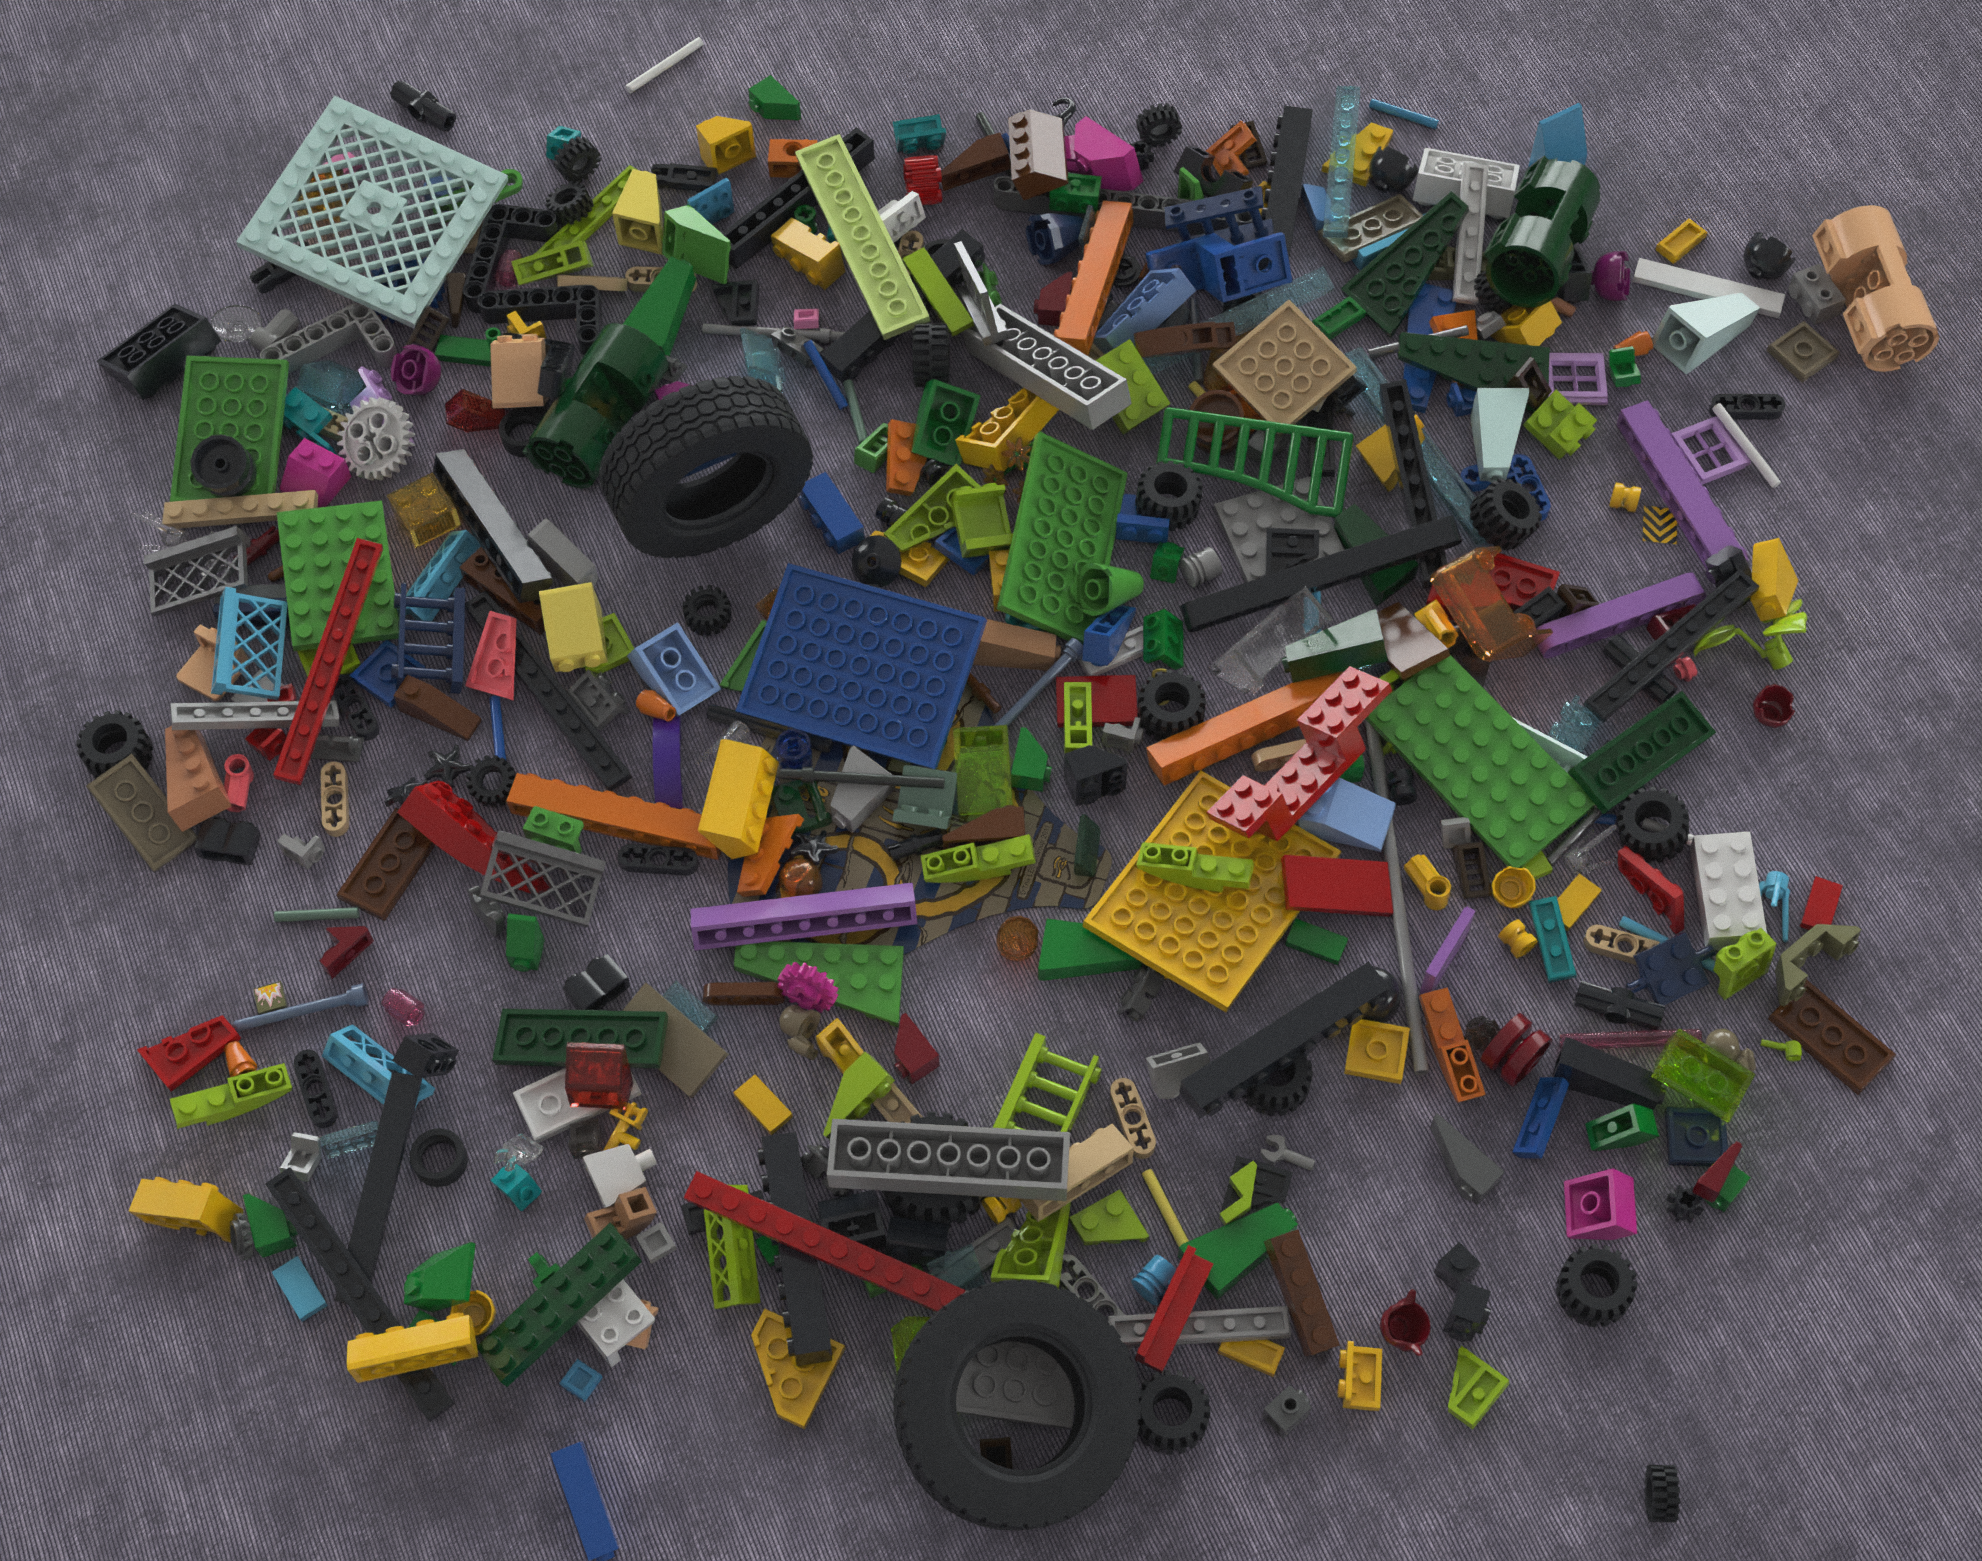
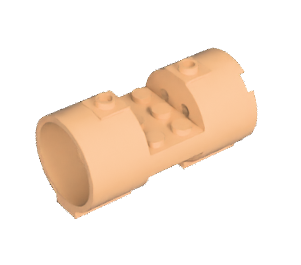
[1812,205,1939,372]

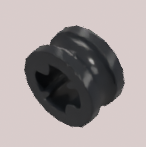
[920,459,946,485]

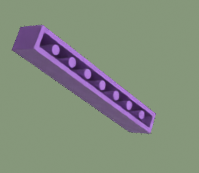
[1616,400,1748,570]
[691,883,917,950]

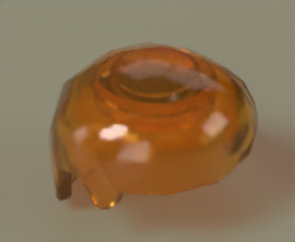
[778,858,823,897]
[996,915,1039,962]

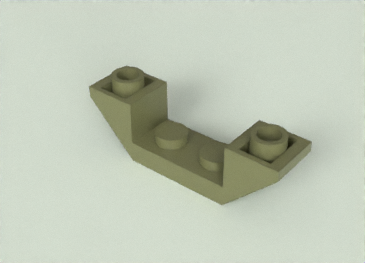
[1775,924,1862,1007]

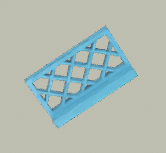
[211,587,288,700]

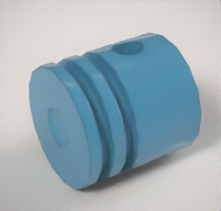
[1131,1255,1176,1306]

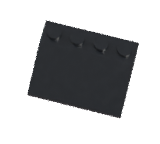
[97,303,222,400]

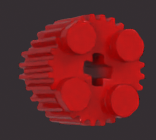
[903,155,942,205]

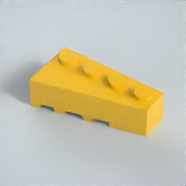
[955,388,1059,472]

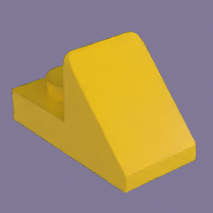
[816,1018,864,1074]

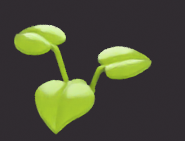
[1693,599,1807,670]

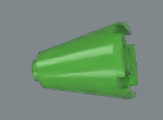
[1073,563,1144,616]

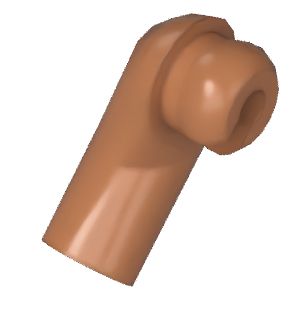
[1551,297,1576,318]

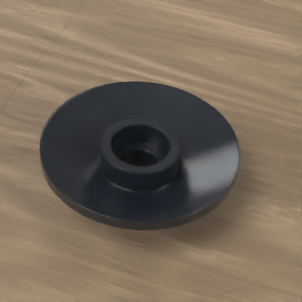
[852,535,902,588]

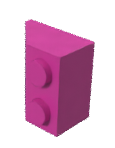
[279,438,352,508]
[1564,1168,1637,1240]

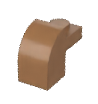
[584,1187,657,1239]

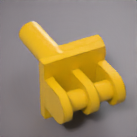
[603,1096,648,1151]

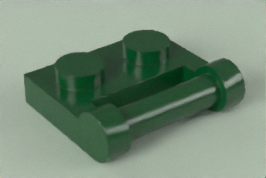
[771,780,833,837]

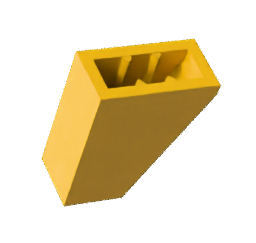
[1356,414,1425,492]
[1751,538,1798,621]

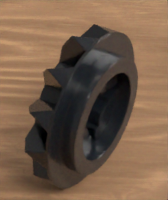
[1113,254,1141,288]

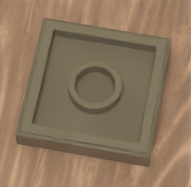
[1766,321,1840,382]

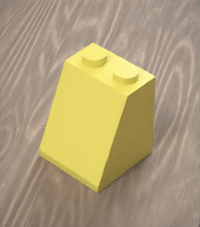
[612,169,663,255]
[539,582,608,672]

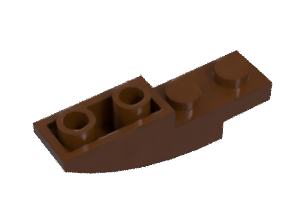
[1134,321,1237,358]

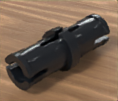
[887,828,943,862]

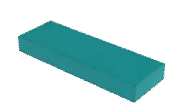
[1528,896,1577,983]

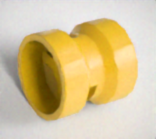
[1609,482,1641,513]
[1498,919,1538,959]
[981,1197,1022,1225]

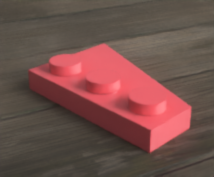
[465,611,517,700]

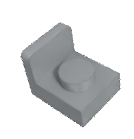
[1102,717,1144,753]
[277,833,325,870]

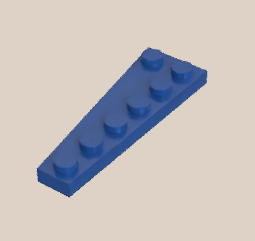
[1403,283,1457,413]

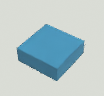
[559,1359,603,1402]

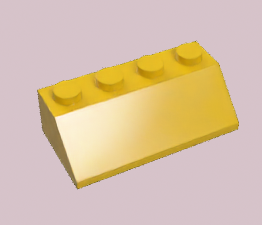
[698,739,779,859]
[347,1313,479,1383]

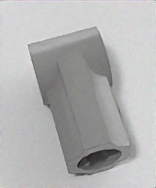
[250,308,300,351]

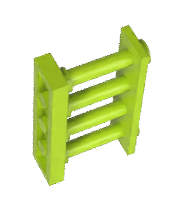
[993,1032,1102,1132]

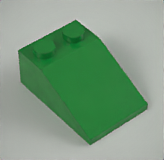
[911,379,981,466]

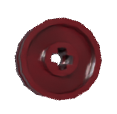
[1480,1013,1553,1087]

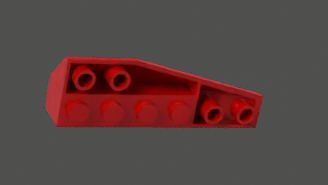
[397,780,550,895]

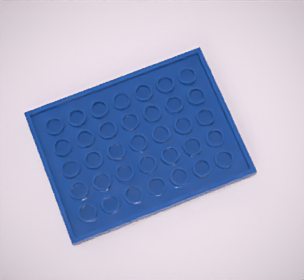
[735,563,987,769]

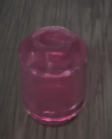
[495,249,523,287]
[381,987,425,1027]

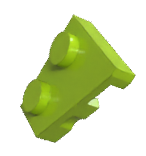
[1069,1189,1149,1245]
[1448,1346,1509,1430]

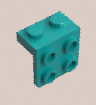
[892,114,946,154]

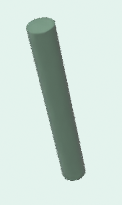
[843,380,867,445]
[274,907,360,922]

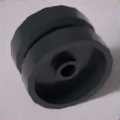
[190,434,257,498]

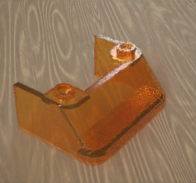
[1430,546,1553,661]

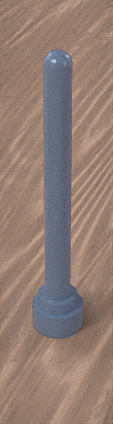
[992,638,1083,735]
[232,983,369,1031]

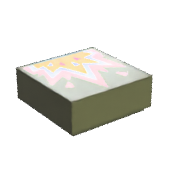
[253,981,288,1014]

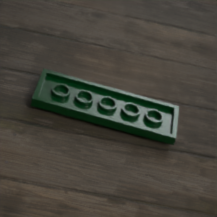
[1568,691,1716,815]
[492,1009,669,1069]
[477,1222,642,1387]

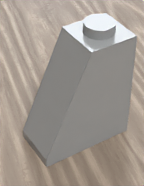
[528,518,599,587]
[830,746,895,833]

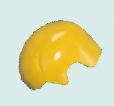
[1492,866,1536,909]
[450,1290,496,1336]

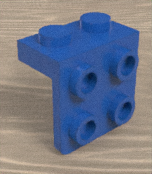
[1116,494,1170,544]

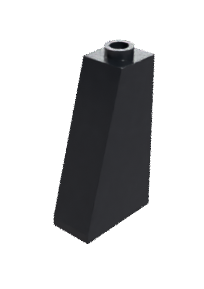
[1552,1037,1666,1111]

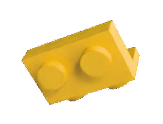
[1338,1341,1382,1411]

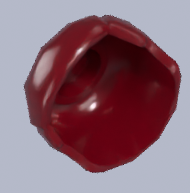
[1753,684,1795,728]

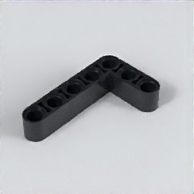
[463,204,559,313]
[477,285,602,356]
[502,333,575,397]

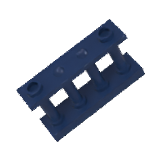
[1164,186,1274,246]
[391,583,465,694]

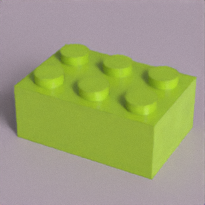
[1095,339,1171,435]

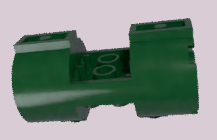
[1484,155,1601,308]
[522,323,668,489]

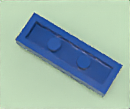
[1513,1077,1570,1159]

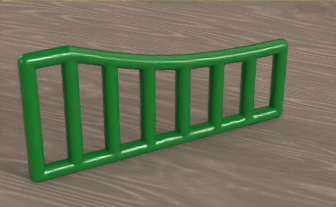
[1156,407,1354,518]

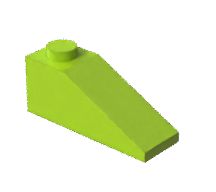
[511,240,594,286]
[1064,682,1092,754]

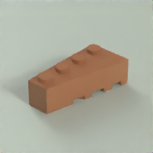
[165,726,232,832]

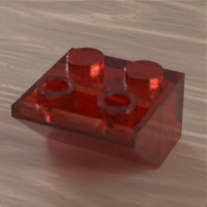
[565,1042,634,1109]

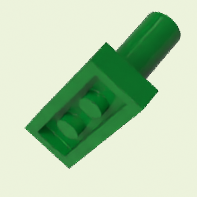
[435,327,501,367]

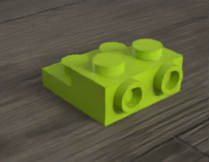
[1523,389,1597,460]
[1713,928,1777,1000]

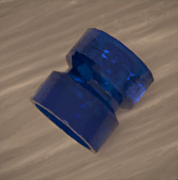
[775,729,813,770]

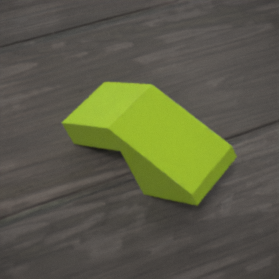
[1219,1160,1257,1226]

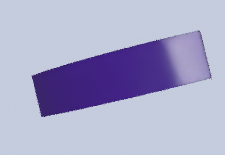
[653,715,683,809]

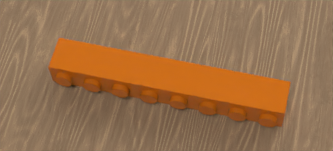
[1054,201,1134,356]
[1146,671,1343,786]
[506,773,721,860]

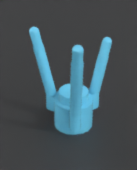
[1759,871,1790,942]

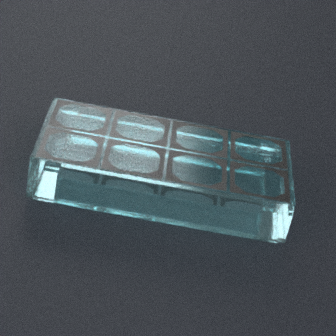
[320,1120,379,1159]

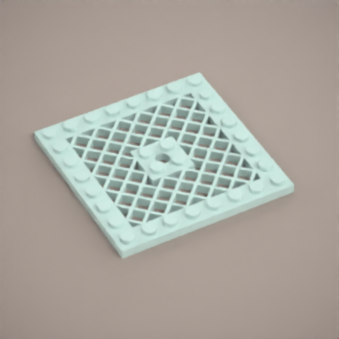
[236,95,508,329]

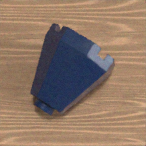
[1025,213,1088,265]

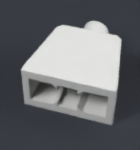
[583,1144,657,1208]

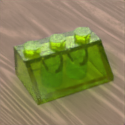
[1651,1028,1756,1123]

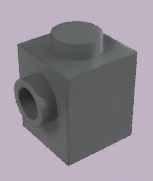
[1262,1385,1312,1439]

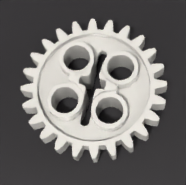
[337,397,415,481]

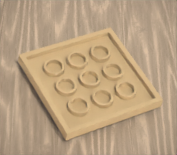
[1212,299,1357,436]

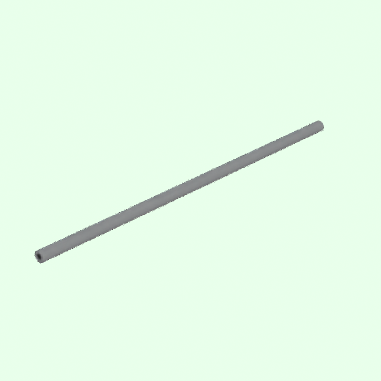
[1365,674,1429,1075]

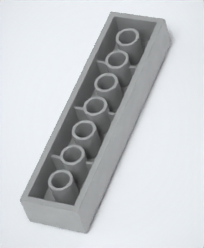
[963,304,1132,430]
[827,1119,1070,1201]

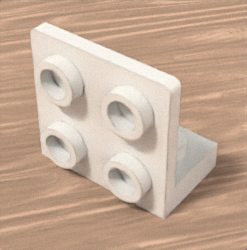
[878,191,926,243]
[576,1279,655,1368]

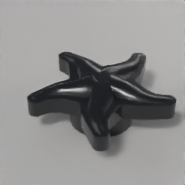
[424,745,471,788]
[384,777,428,807]
[790,830,838,866]

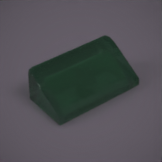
[1074,814,1101,877]

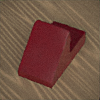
[319,926,374,979]

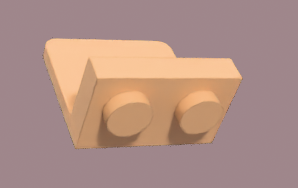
[176,624,248,701]

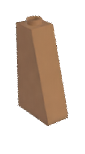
[972,619,1061,671]

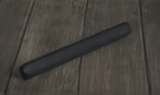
[706,704,833,753]

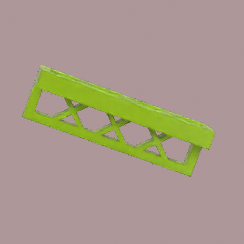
[704,1185,761,1309]

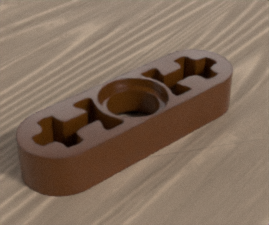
[703,982,785,1006]

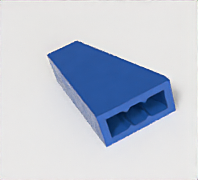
[550,1441,619,1561]

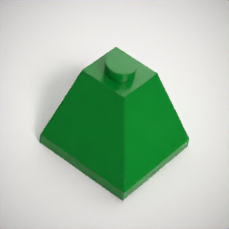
[404,1242,476,1313]

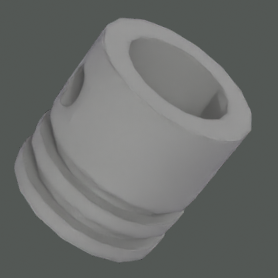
[1180,547,1223,588]

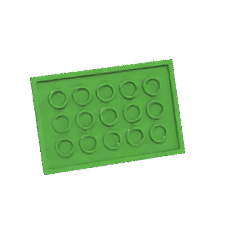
[170,356,289,502]
[277,500,398,651]

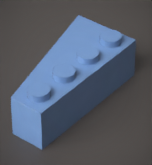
[1093,268,1196,354]

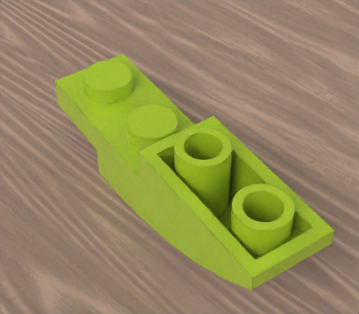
[921,834,1036,883]
[1137,842,1254,892]
[170,1063,292,1129]

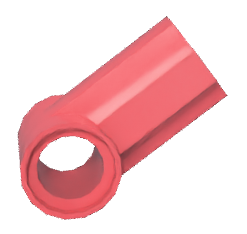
[224,754,254,812]

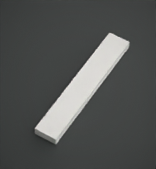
[1452,162,1489,305]
[1632,258,1785,319]

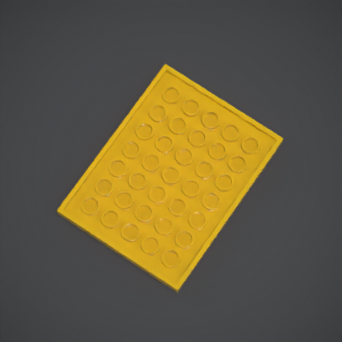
[1082,770,1341,1013]

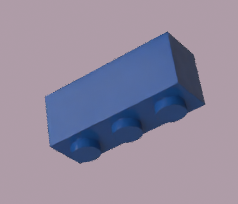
[798,472,865,554]

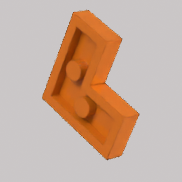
[1206,120,1257,176]

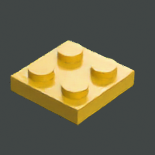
[1344,1019,1410,1084]

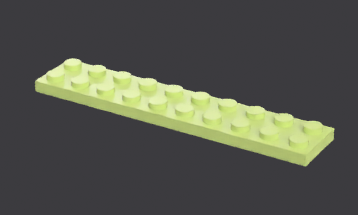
[795,134,931,340]

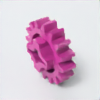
[777,962,839,1013]

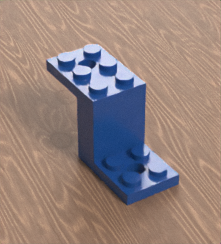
[1145,232,1292,303]

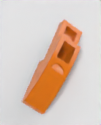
[1419,987,1486,1103]

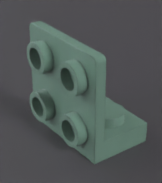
[892,765,958,829]

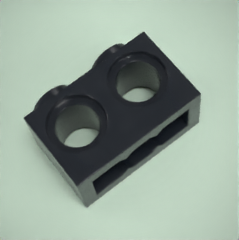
[392,1033,459,1078]

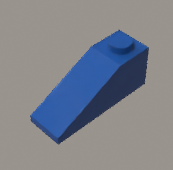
[1082,605,1136,666]

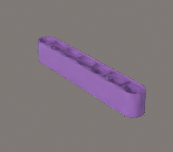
[1532,572,1707,658]

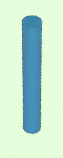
[1369,99,1439,129]

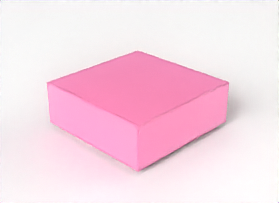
[794,309,819,329]

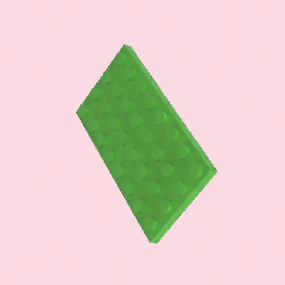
[997,431,1128,644]
[1365,655,1595,868]

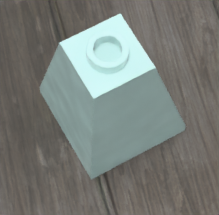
[1652,293,1760,374]
[1470,388,1529,483]

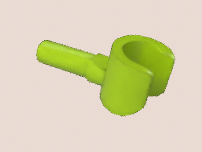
[1760,1039,1802,1062]

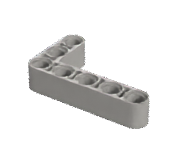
[260,302,398,374]

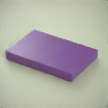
[1419,907,1475,995]

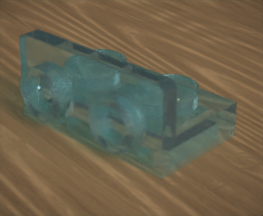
[1548,695,1601,754]

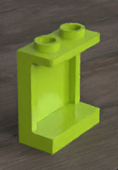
[950,483,1013,558]

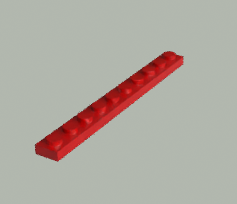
[273,538,383,786]
[684,1171,966,1312]

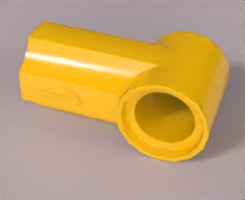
[1414,599,1459,648]
[1404,854,1451,910]

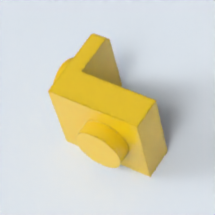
[507,311,546,339]

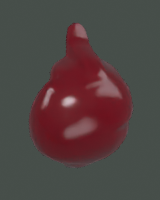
[1380,1289,1431,1356]

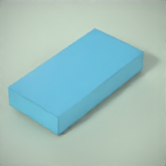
[272,1256,328,1322]

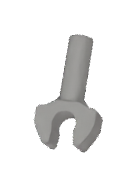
[1260,1135,1315,1171]

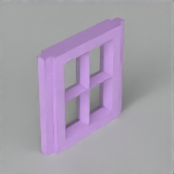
[1548,353,1608,405]
[1671,416,1751,485]

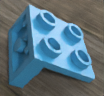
[687,178,735,224]

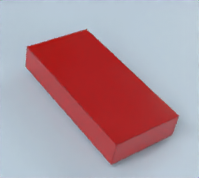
[1799,876,1843,930]

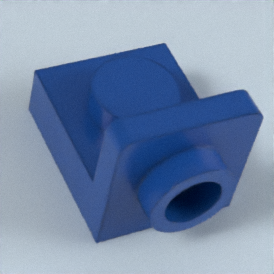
[1446,382,1476,417]

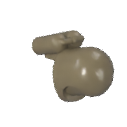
[779,1005,821,1060]
[1705,1029,1756,1082]

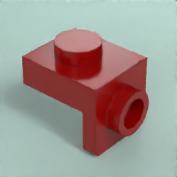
[245,728,286,761]

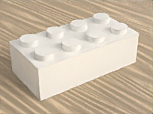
[1690,832,1767,951]

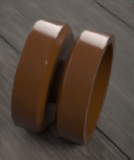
[1188,390,1245,455]

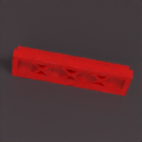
[1135,1245,1213,1373]

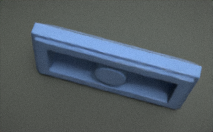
[1301,184,1338,231]

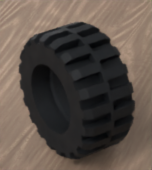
[882,1111,986,1228]

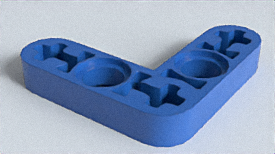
[1459,454,1551,521]

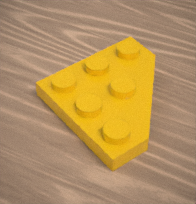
[751,1309,846,1429]

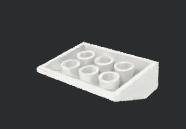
[1413,148,1520,219]

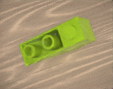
[823,1052,895,1139]

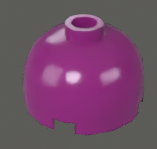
[1591,251,1630,301]
[391,344,441,396]

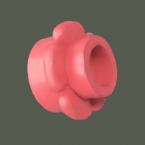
[1673,656,1697,682]

